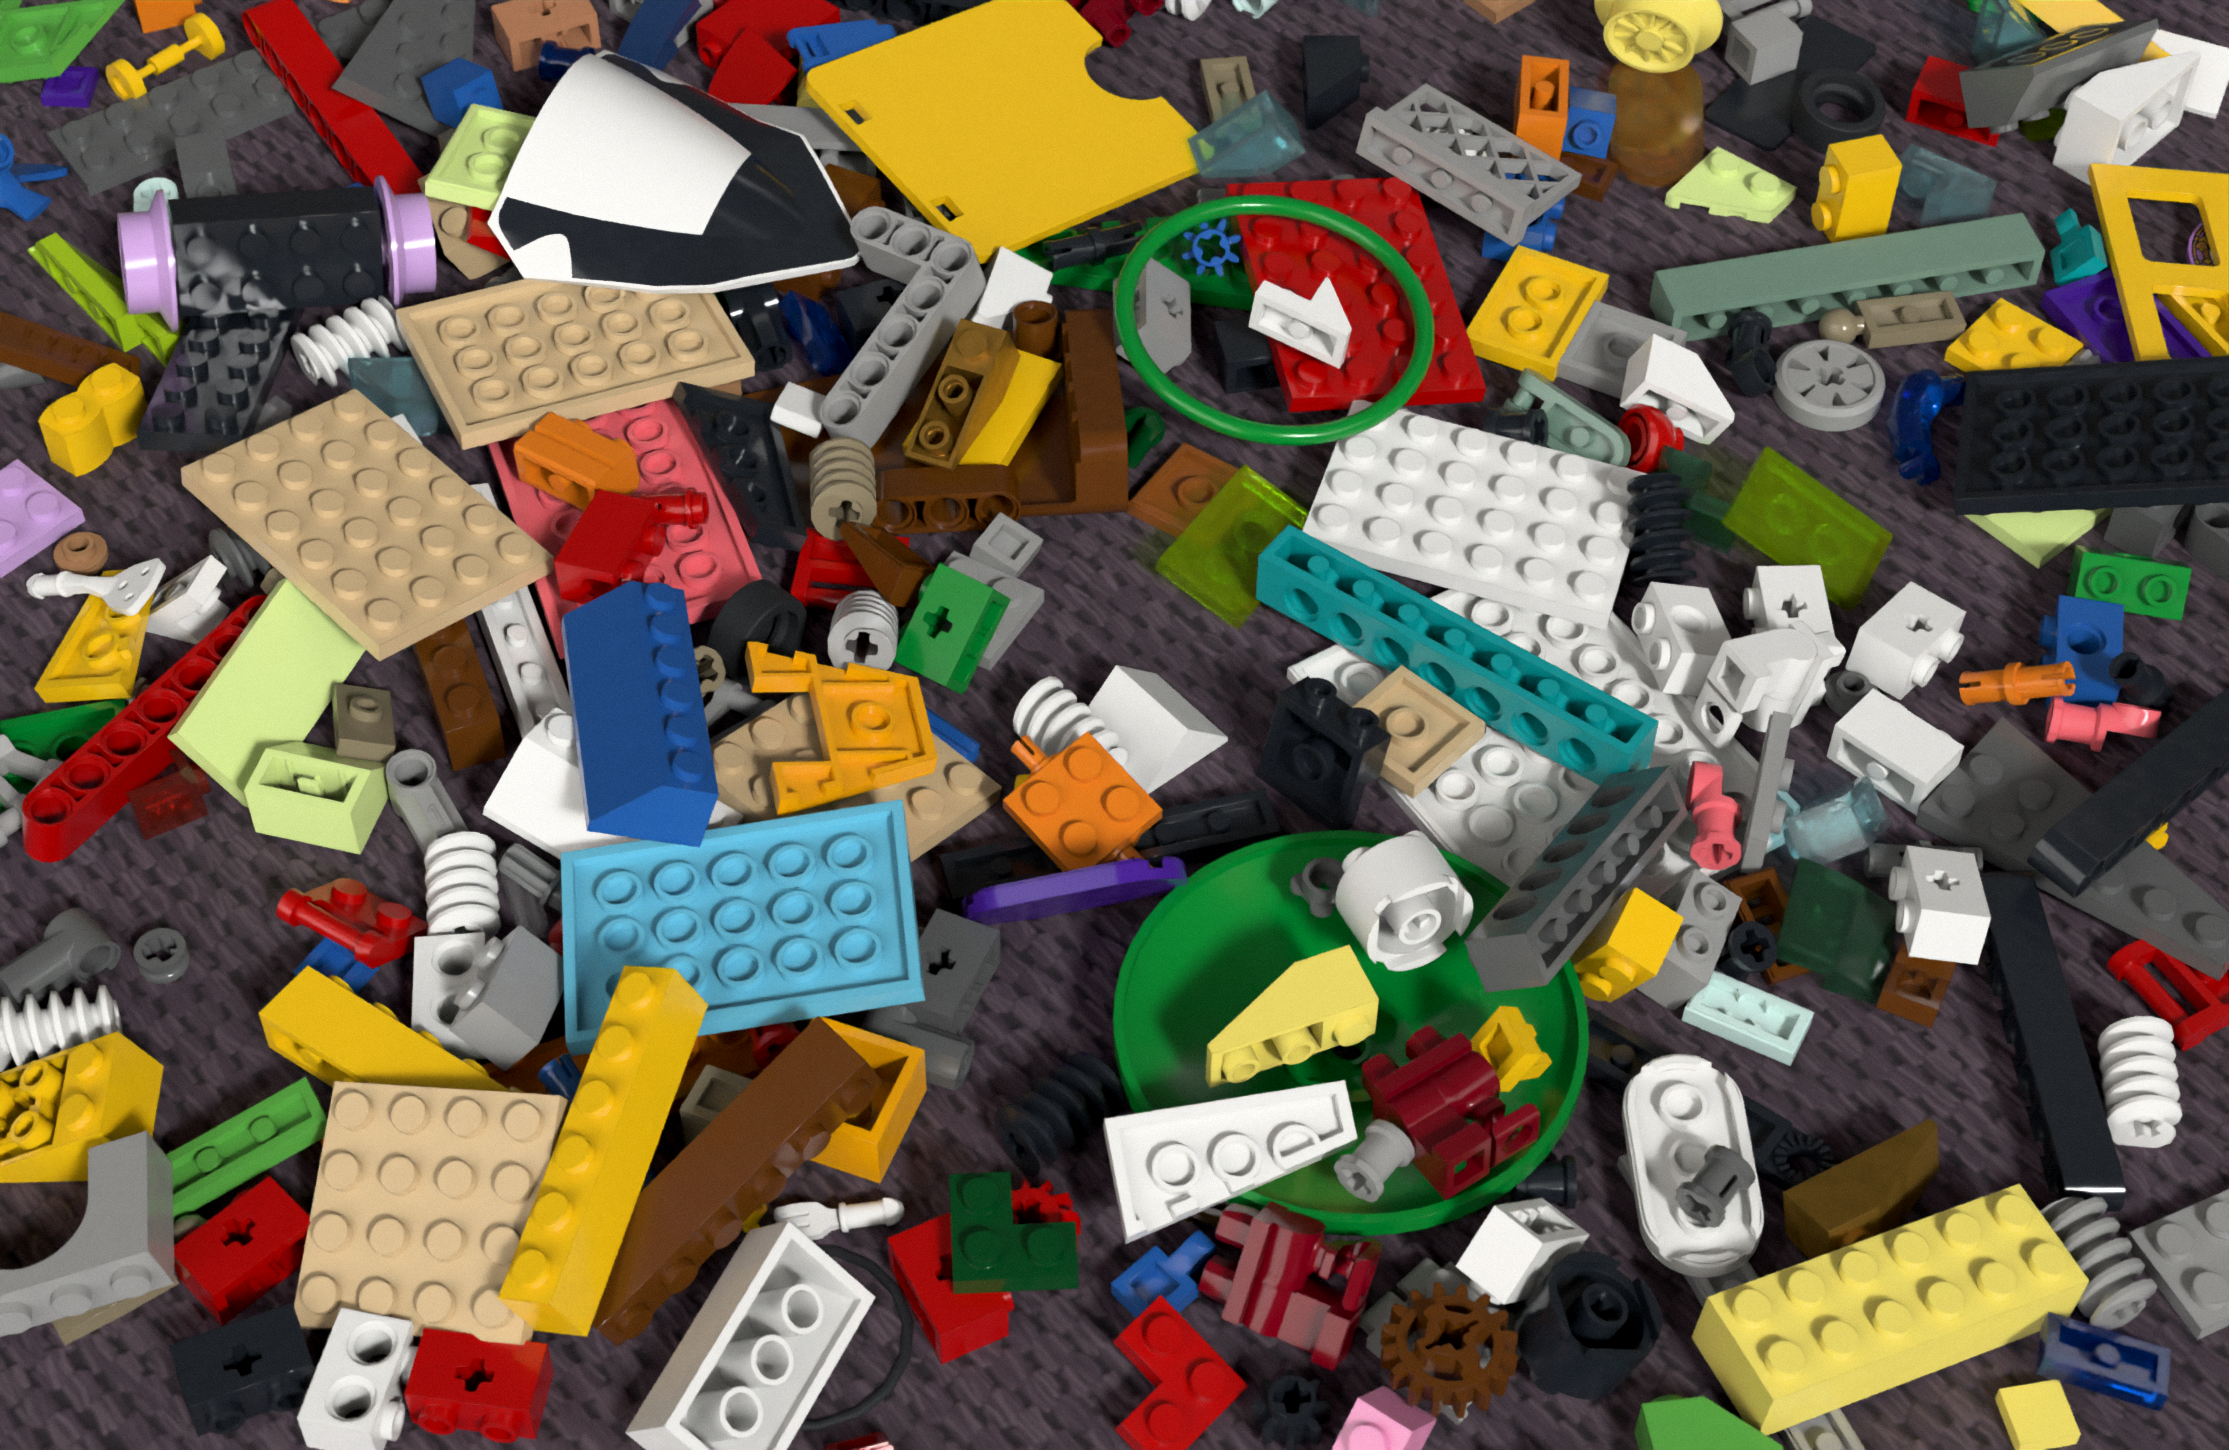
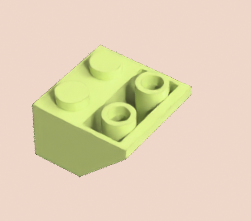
[244,741,389,855]

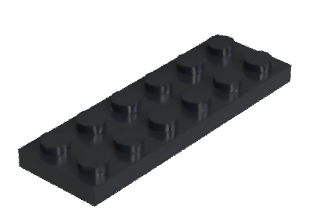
[136,307,304,452]

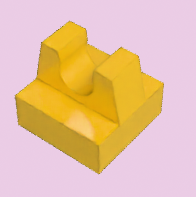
[1470,1006,1552,1092]

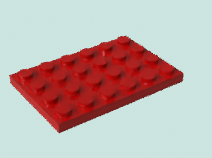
[1224,177,1486,412]

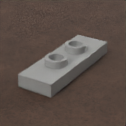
[1738,711,1795,874]

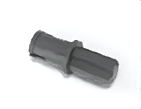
[498,843,562,914]

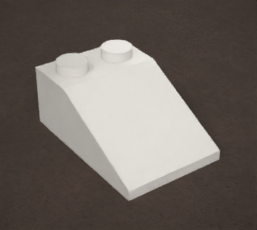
[2053,51,2201,186]

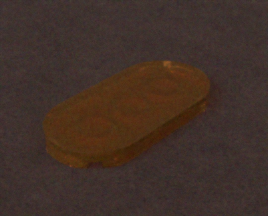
[1608,61,1704,188]

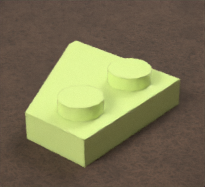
[1665,146,1797,223]

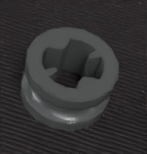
[133,928,190,984]

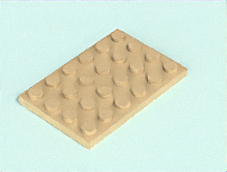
[395,279,755,450]
[181,388,554,661]

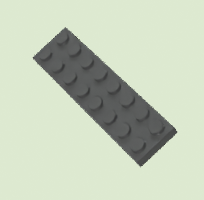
[46,0,391,197]

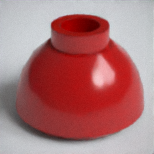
[1618,403,1684,474]

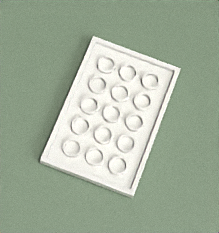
[1302,400,1647,630]

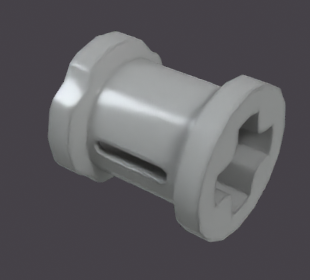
[1334,1119,1415,1202]

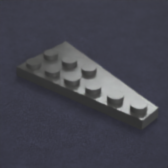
[332,0,475,138]
[1915,716,2229,981]

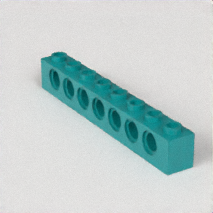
[1256,524,1659,786]

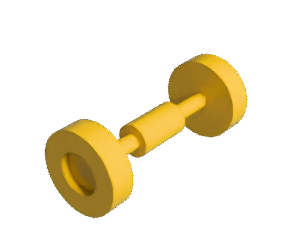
[105,13,225,101]

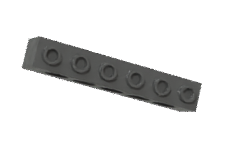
[1464,765,1689,993]

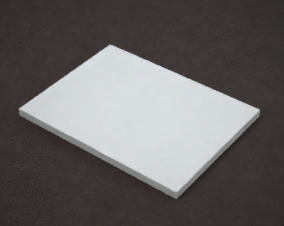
[1287,589,1814,901]

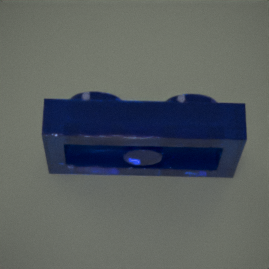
[778,290,856,377]
[2036,1312,2171,1412]

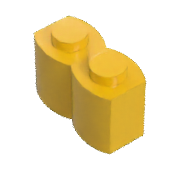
[38,363,148,477]

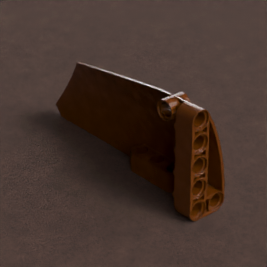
[736,300,1128,542]

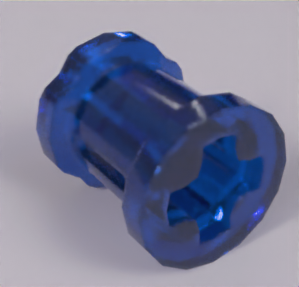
[539,40,596,82]

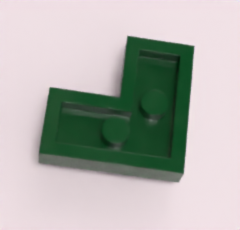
[949,1172,1079,1294]

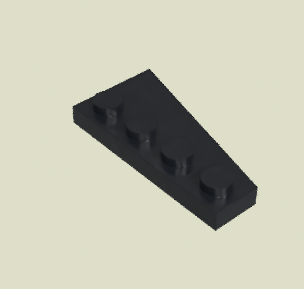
[673,381,808,552]

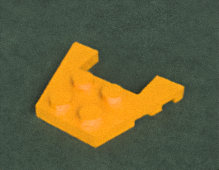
[745,642,938,815]

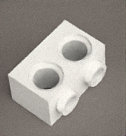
[411,932,487,1060]
[297,1308,419,1450]

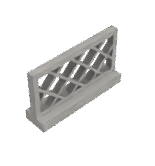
[1356,83,1582,247]

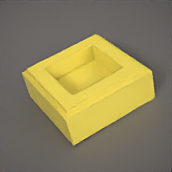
[1995,1379,2081,1450]

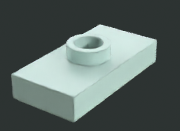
[1682,971,1814,1066]

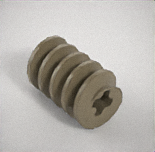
[809,436,877,542]

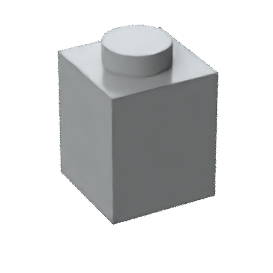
[1724,7,1803,85]

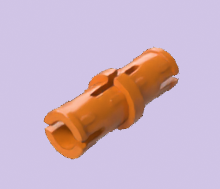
[1959,661,2076,706]

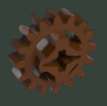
[1380,1283,1518,1418]

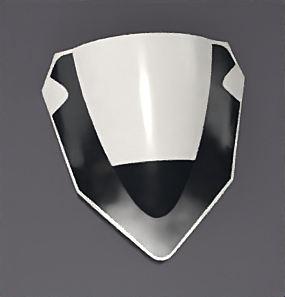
[487,49,861,294]

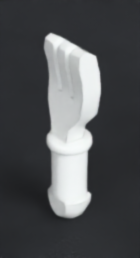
[774,1197,905,1240]

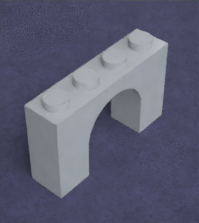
[0,1131,174,1337]

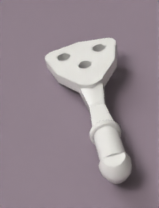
[26,558,166,616]

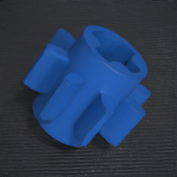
[1182,218,1241,277]

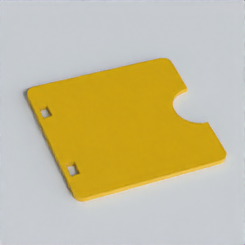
[805,0,1214,264]

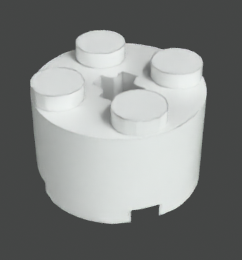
[1335,830,1473,971]

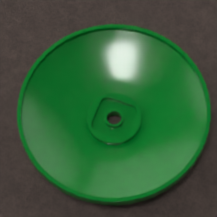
[1113,830,1589,1236]

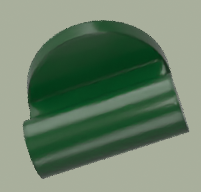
[1124,407,1165,468]

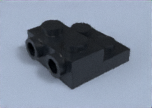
[1256,676,1392,831]

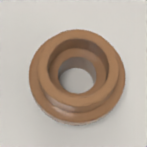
[53,532,109,576]

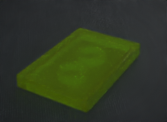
[1721,446,1894,611]
[1154,464,1309,630]

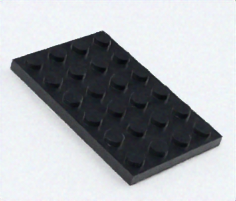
[1953,356,2229,516]

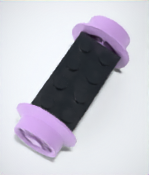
[117,175,436,332]

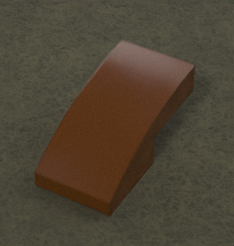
[1876,937,1958,1028]

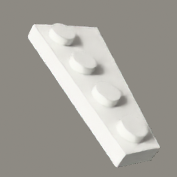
[1103,1080,1358,1244]

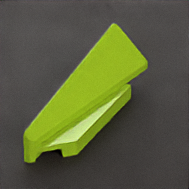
[27,232,186,368]

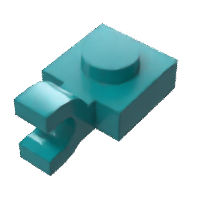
[2050,208,2107,286]

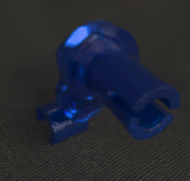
[1886,368,1966,486]

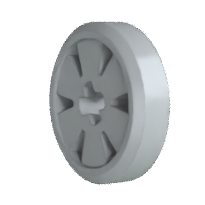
[1772,339,1886,432]

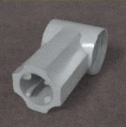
[385,749,470,857]

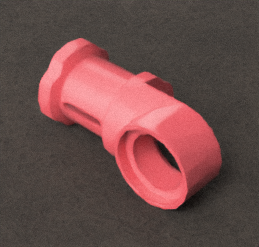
[2044,696,2162,752]
[1686,760,1742,870]

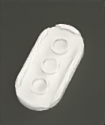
[1622,1054,1764,1278]

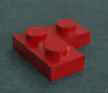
[1113,1295,1248,1450]

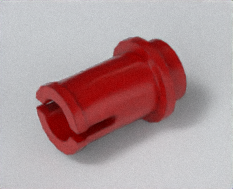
[640,487,709,529]

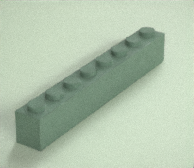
[1649,213,2046,342]

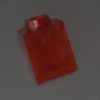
[126,747,211,841]

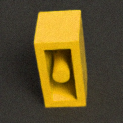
[1811,134,1902,243]
[1569,887,1684,1003]

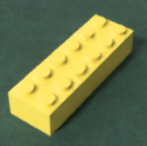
[1691,1183,2089,1436]

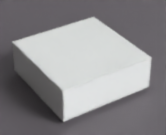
[770,382,826,438]

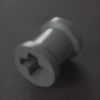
[1676,1144,1756,1228]

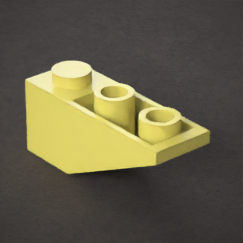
[1205,945,1379,1088]

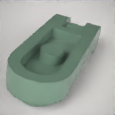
[1502,367,1631,467]

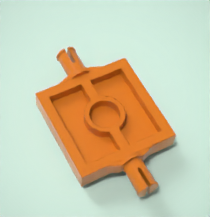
[1003,731,1163,872]

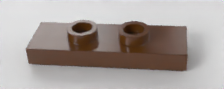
[0,311,141,387]

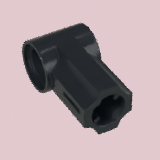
[721,282,793,372]

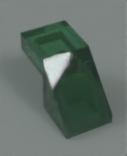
[1657,445,1744,555]

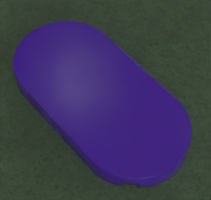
[961,857,1188,925]

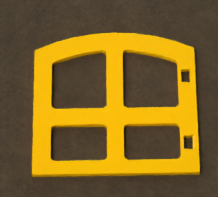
[2087,163,2229,361]

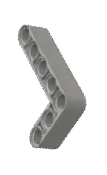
[819,206,986,448]

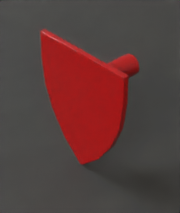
[708,25,798,105]

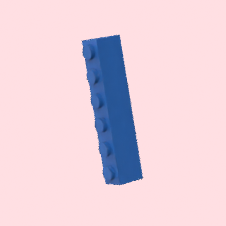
[561,581,719,848]

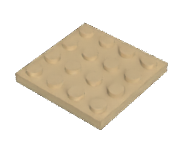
[711,692,1002,862]
[294,1081,570,1346]

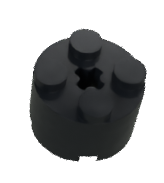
[1514,1251,1662,1400]

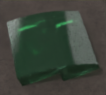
[1776,857,1897,1004]

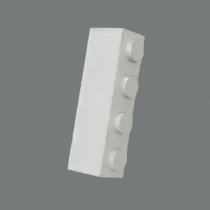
[483,707,744,860]
[625,1221,875,1450]

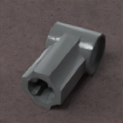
[0,908,121,1012]
[860,1005,975,1091]

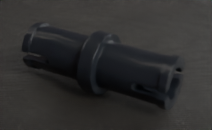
[1043,221,1144,273]

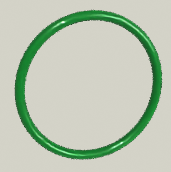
[1114,195,1435,446]

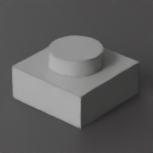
[969,512,1044,578]

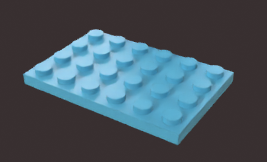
[561,799,925,1056]

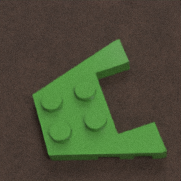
[0,0,125,83]

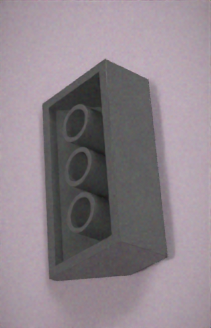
[1959,18,2159,134]

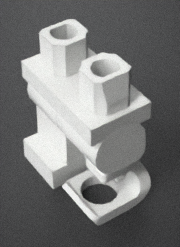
[1690,620,1846,748]

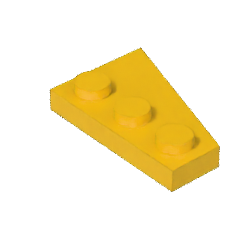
[34,569,154,703]

